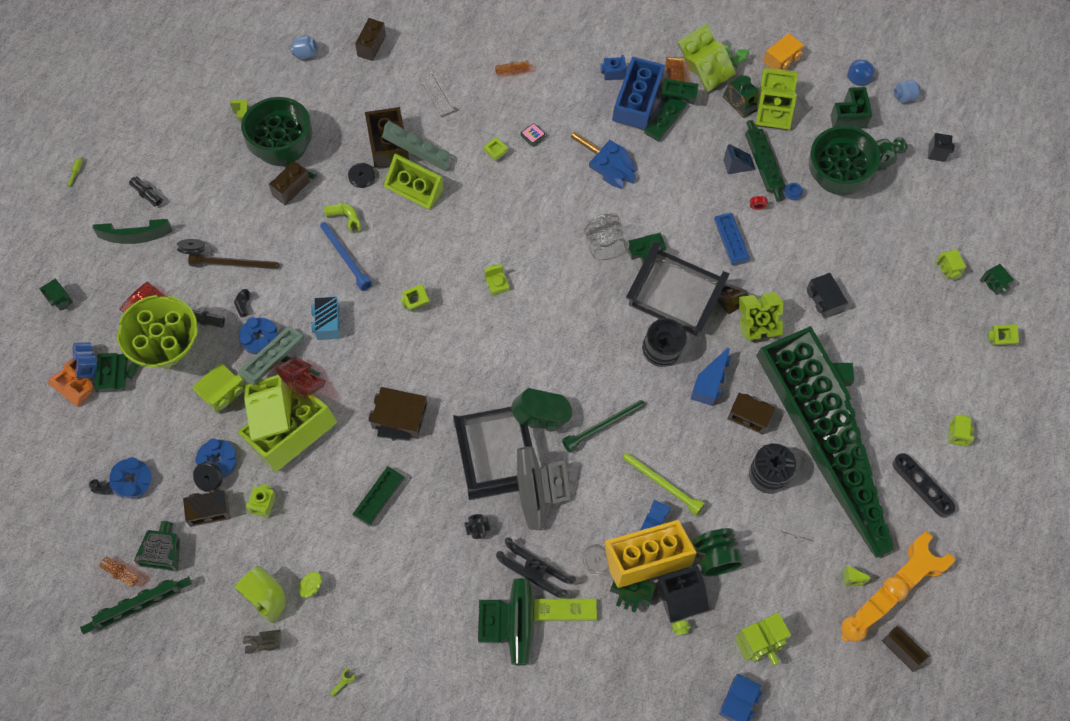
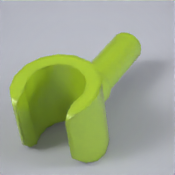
[330,668,355,697]

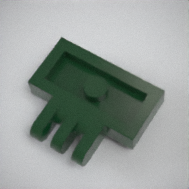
[625,232,666,264]
[610,580,656,613]

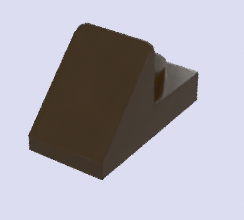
[717,284,749,314]

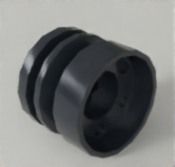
[642,318,687,367]
[749,443,796,494]

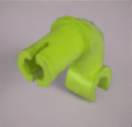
[324,201,361,233]

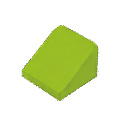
[842,566,870,586]

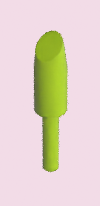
[67,158,83,187]

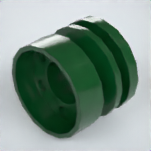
[693,528,744,577]

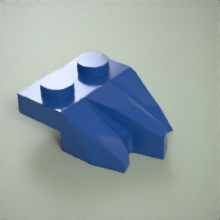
[589,139,637,189]

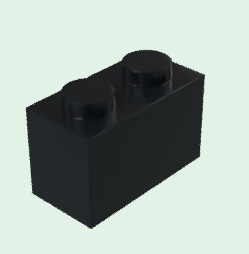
[807,273,848,319]

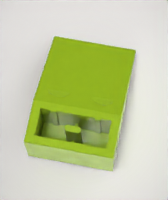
[244,374,292,442]

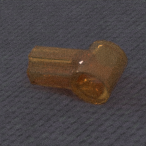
[665,57,684,81]

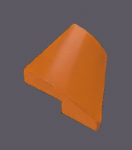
[48,359,94,407]

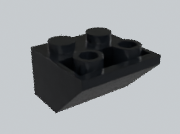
[656,566,710,623]

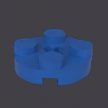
[239,317,278,355]
[195,438,237,478]
[109,457,152,499]

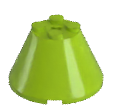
[117,295,198,369]

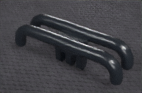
[496,537,576,599]

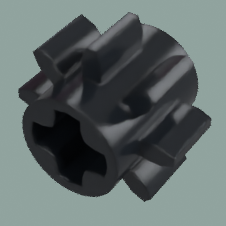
[464,514,490,539]

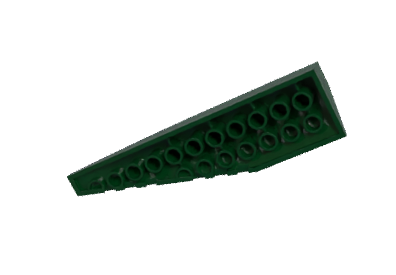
[756,326,894,558]

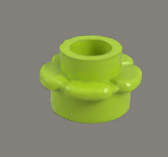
[671,620,691,635]

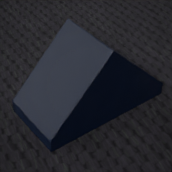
[723,144,755,174]

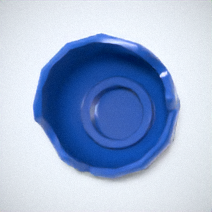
[847,59,875,86]

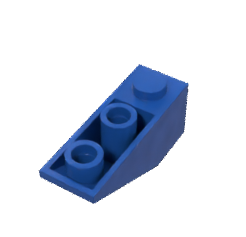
[690,348,732,406]

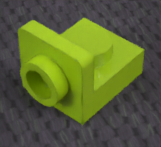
[230,99,250,122]
[484,264,510,296]

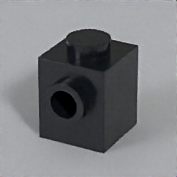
[928,133,955,162]

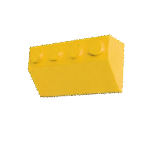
[604,520,697,588]

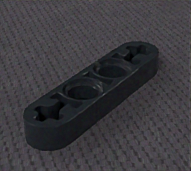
[892,453,955,518]

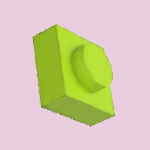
[483,137,508,161]

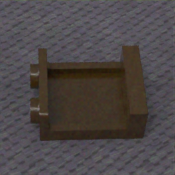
[368,387,427,439]

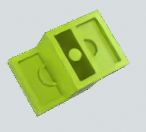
[677,24,736,92]
[755,67,799,130]

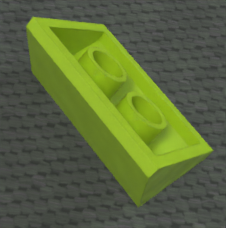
[383,154,443,209]

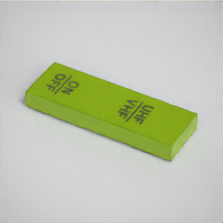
[534,599,597,621]

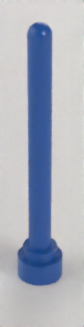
[320,222,373,291]

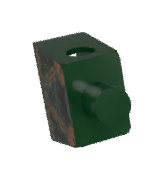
[722,75,758,118]

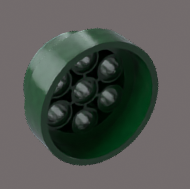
[241,97,313,166]
[809,126,880,195]

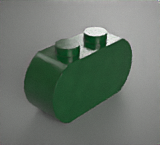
[511,388,572,432]

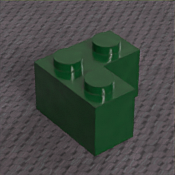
[830,87,873,128]

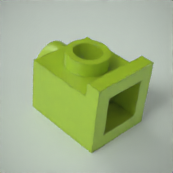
[935,249,966,280]
[400,284,431,311]
[987,324,1019,346]
[948,414,974,447]
[246,484,276,518]

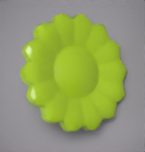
[298,571,322,598]

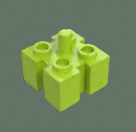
[739,292,783,340]
[734,612,791,666]

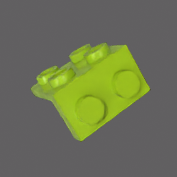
[193,364,246,414]

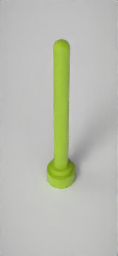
[622,453,705,516]

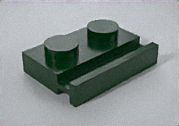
[94,353,128,392]

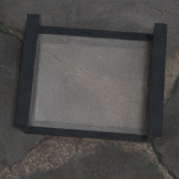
[626,241,730,336]
[453,407,533,501]

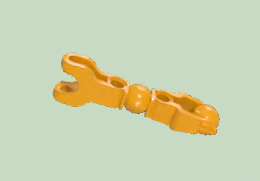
[841,531,956,642]

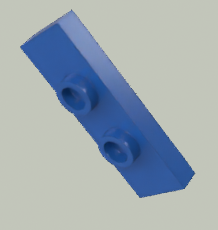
[714,212,750,265]

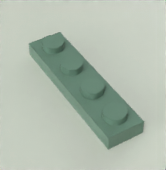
[382,121,450,170]
[239,326,304,385]

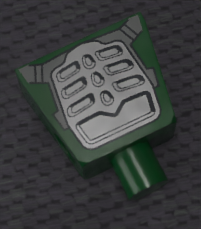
[134,521,180,572]

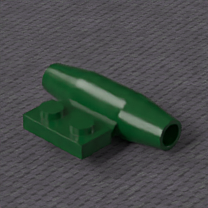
[478,578,534,666]

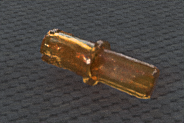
[495,60,530,76]
[99,556,139,587]

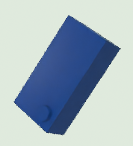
[612,56,665,130]

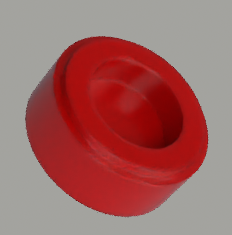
[749,196,768,210]

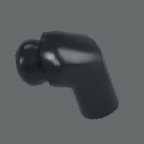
[234,289,251,317]
[89,479,112,495]

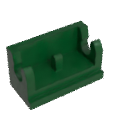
[661,78,699,104]

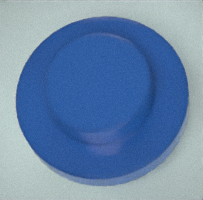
[784,183,803,200]

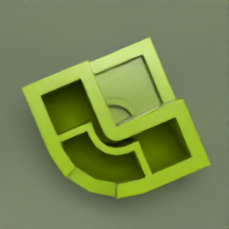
[234,566,286,623]

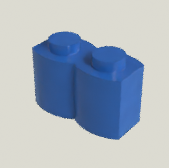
[718,673,762,721]

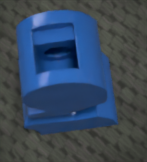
[72,342,97,378]
[640,499,671,531]

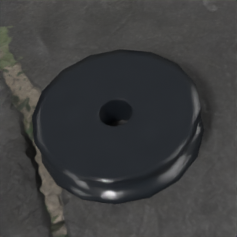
[348,163,375,188]
[177,239,205,254]
[193,461,223,492]

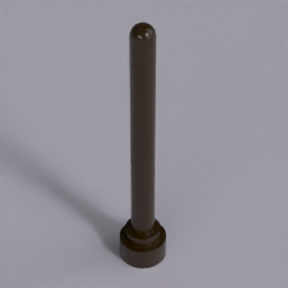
[188,253,280,269]

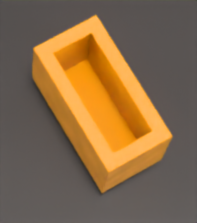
[763,33,804,70]

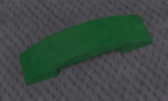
[93,219,172,244]

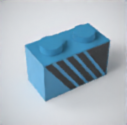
[311,296,340,340]

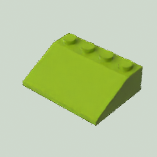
[237,383,338,473]

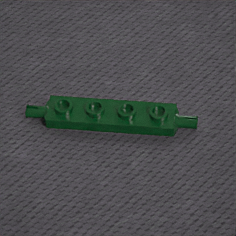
[745,120,785,202]
[80,576,192,635]

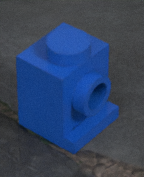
[600,55,626,81]

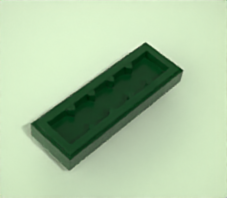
[644,97,687,142]
[352,466,404,527]

